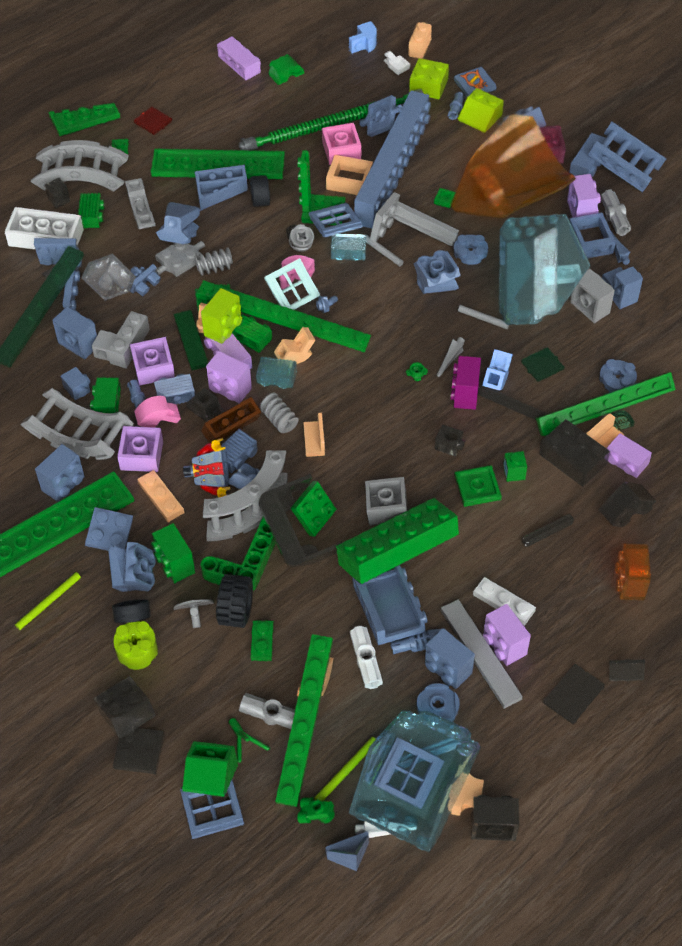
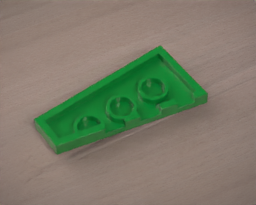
[49,103,120,136]

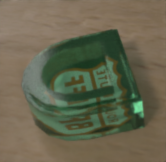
[613,410,635,431]

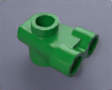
[297,797,335,823]

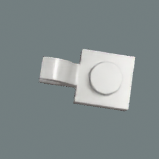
[384,51,410,75]

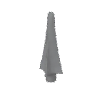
[437,337,465,377]

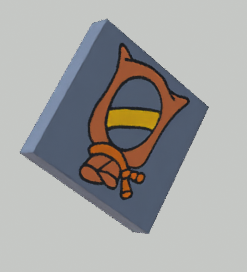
[454,67,497,97]

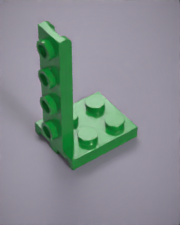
[297,150,346,225]

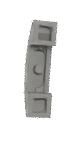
[125,178,156,229]

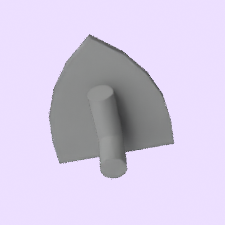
[173,599,214,628]

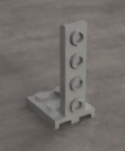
[370,192,459,246]

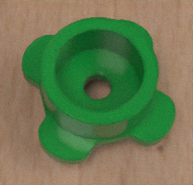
[406,362,428,381]

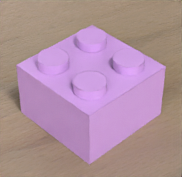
[567,174,600,218]
[130,337,175,386]
[206,351,252,403]
[118,426,163,472]
[483,604,531,666]

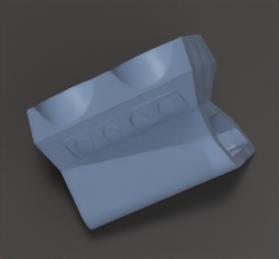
[156,202,200,244]
[414,250,460,294]
[108,542,156,592]

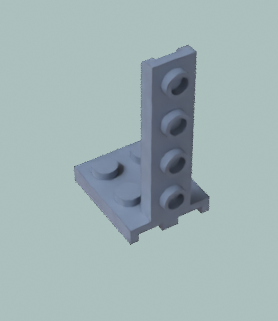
[34,238,82,310]

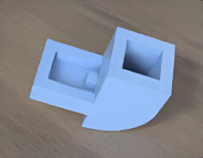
[349,21,377,53]
[482,349,513,390]

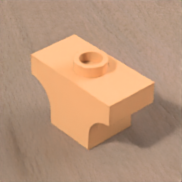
[450,765,484,816]

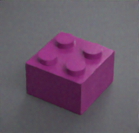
[451,356,481,410]

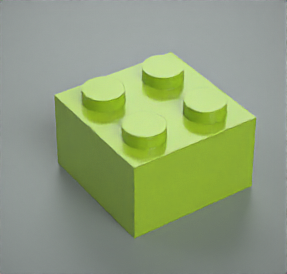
[409,58,449,99]
[201,288,242,344]

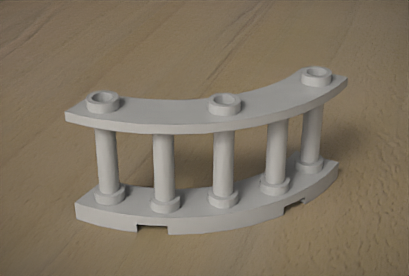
[31,140,129,192]
[20,388,134,460]
[203,450,288,541]

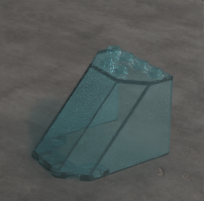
[499,214,590,325]
[349,711,481,852]

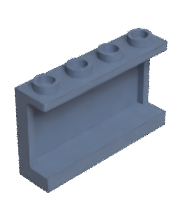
[352,565,427,645]

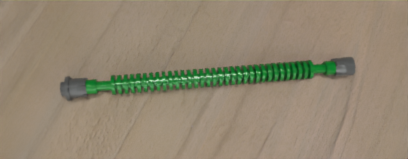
[239,89,424,151]

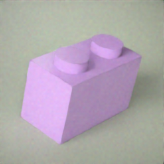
[605,433,652,478]

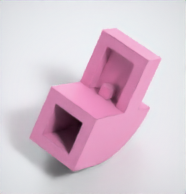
[279,255,315,289]
[134,396,181,428]

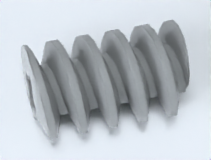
[194,247,233,276]
[260,392,299,433]

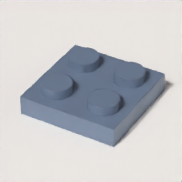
[85,507,133,551]

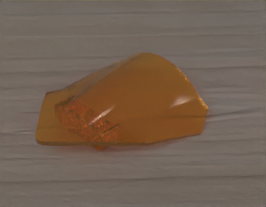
[452,114,576,218]

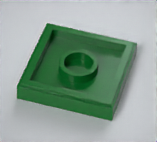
[454,465,502,507]

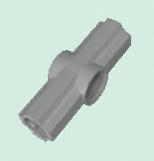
[601,189,631,236]
[239,693,295,729]

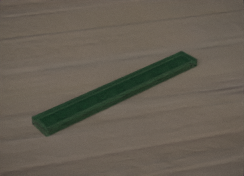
[0,246,84,368]

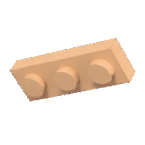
[137,470,184,522]

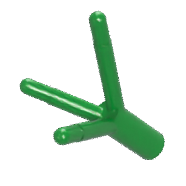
[228,718,270,763]

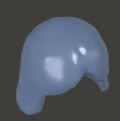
[228,463,260,489]

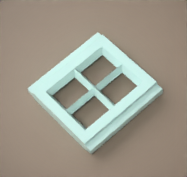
[264,258,320,310]

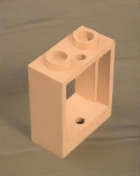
[326,155,373,195]

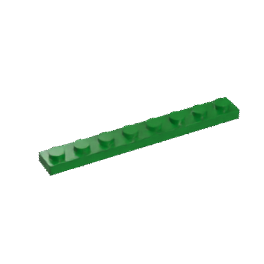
[536,372,676,436]
[275,634,333,807]

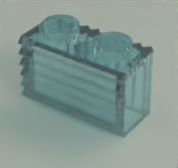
[331,234,366,261]
[256,356,297,389]

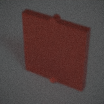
[134,107,172,135]

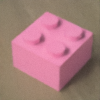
[322,123,361,165]

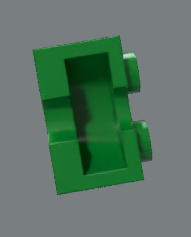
[269,54,305,85]

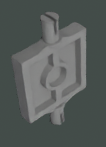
[155,241,205,277]

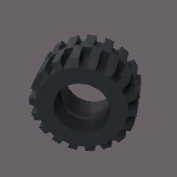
[216,574,253,628]

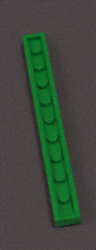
[197,280,371,353]

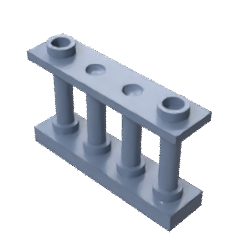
[588,122,666,193]

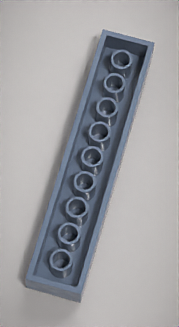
[354,91,431,229]

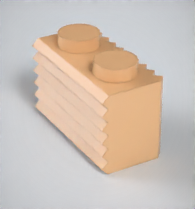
[408,22,432,59]

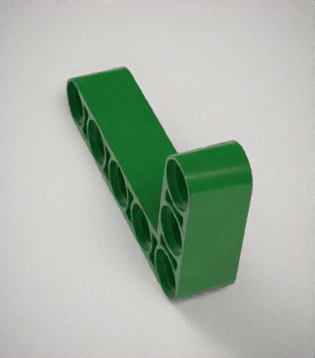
[200,503,285,591]

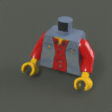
[183,438,230,497]

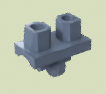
[129,264,161,296]

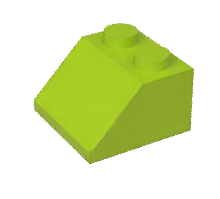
[458,88,504,133]

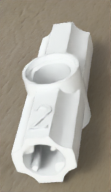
[350,626,383,689]

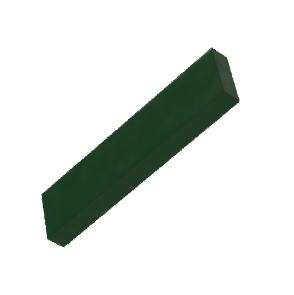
[174,310,208,371]

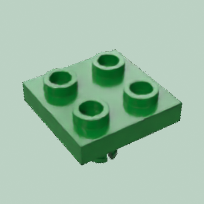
[290,481,337,537]

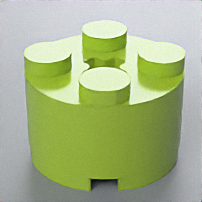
[113,621,158,670]

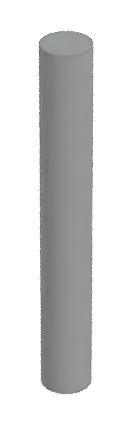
[362,234,404,266]
[458,305,510,329]

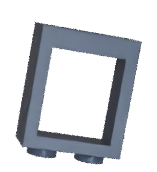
[568,213,616,260]

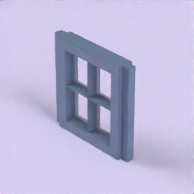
[309,203,363,237]
[374,738,444,809]
[180,780,244,839]

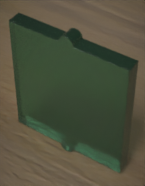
[521,347,565,382]

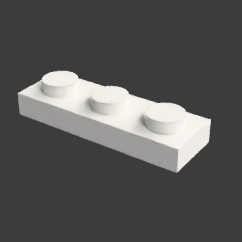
[473,577,536,626]

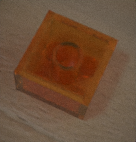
[615,544,651,600]

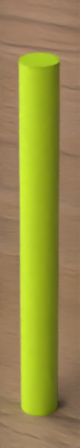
[15,572,81,630]
[314,737,378,801]

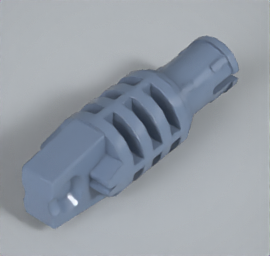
[390,628,446,655]

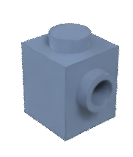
[61,367,90,400]

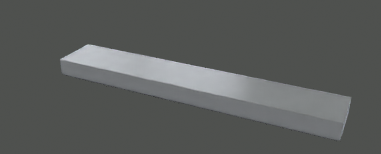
[441,599,523,709]

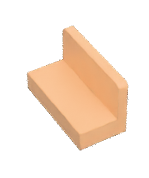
[303,413,325,457]
[583,413,624,458]

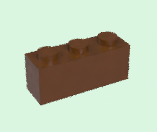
[201,397,261,443]

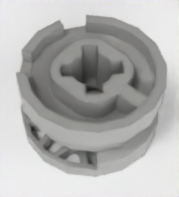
[289,224,314,252]

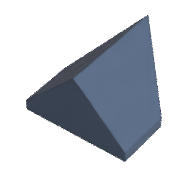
[325,831,369,871]

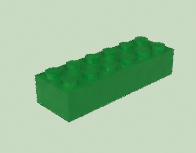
[336,498,459,584]

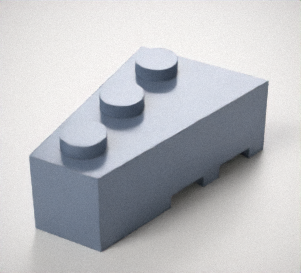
[195,165,248,210]

